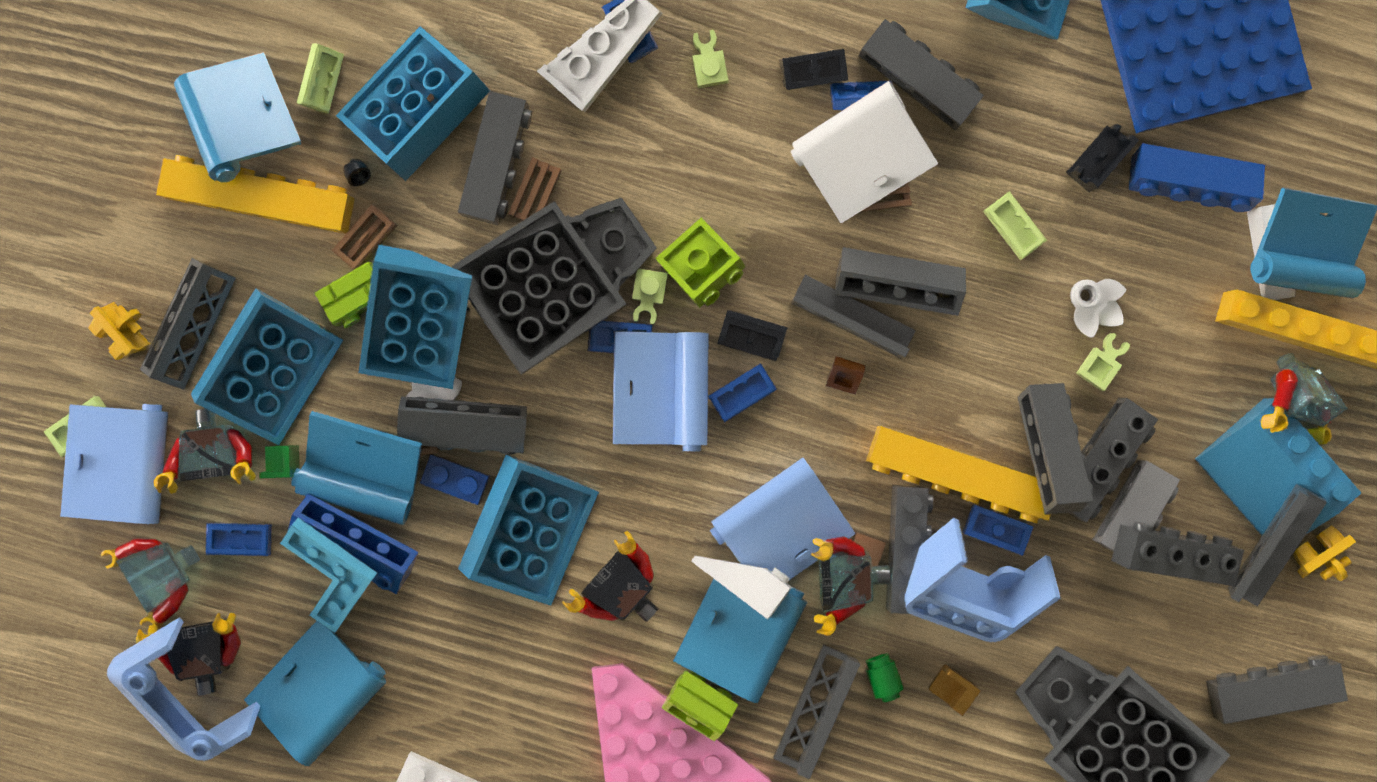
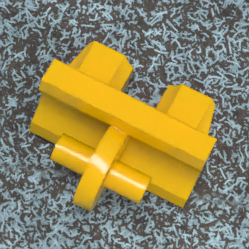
[88,302,150,360]
[1293,525,1356,581]

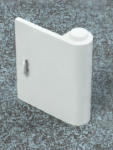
[791,81,938,223]

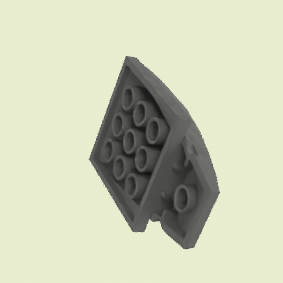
[451,197,657,375]
[1016,646,1231,782]

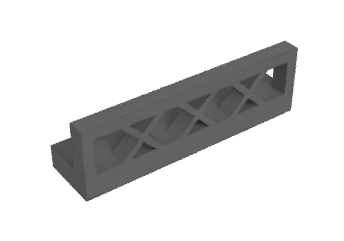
[140,258,236,390]
[791,275,916,359]
[1228,484,1327,607]
[773,644,860,779]

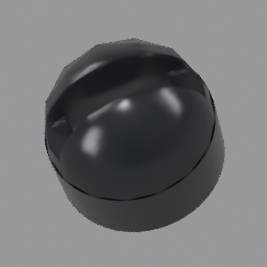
[343,159,371,187]

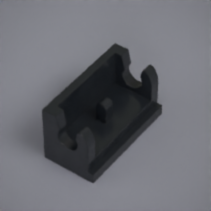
[779,49,848,90]
[1066,124,1139,192]
[717,310,788,361]

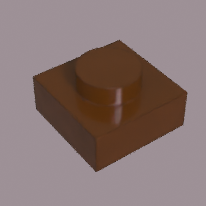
[826,356,866,395]

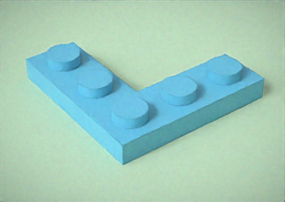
[280,518,377,633]

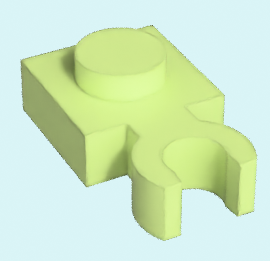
[692,30,728,88]
[632,268,668,325]
[1076,333,1130,391]

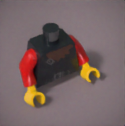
[562,531,659,622]
[136,613,241,696]

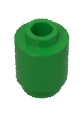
[865,653,904,702]

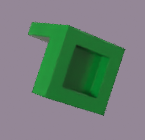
[259,445,300,479]

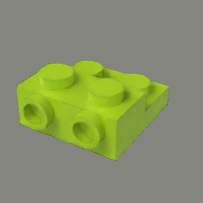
[655,217,746,308]

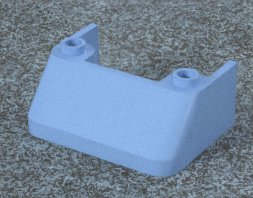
[904,518,1061,642]
[107,617,260,761]

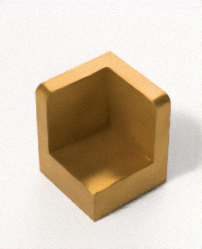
[928,664,981,716]

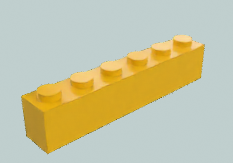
[156,155,355,234]
[1215,289,1377,369]
[866,426,1051,524]

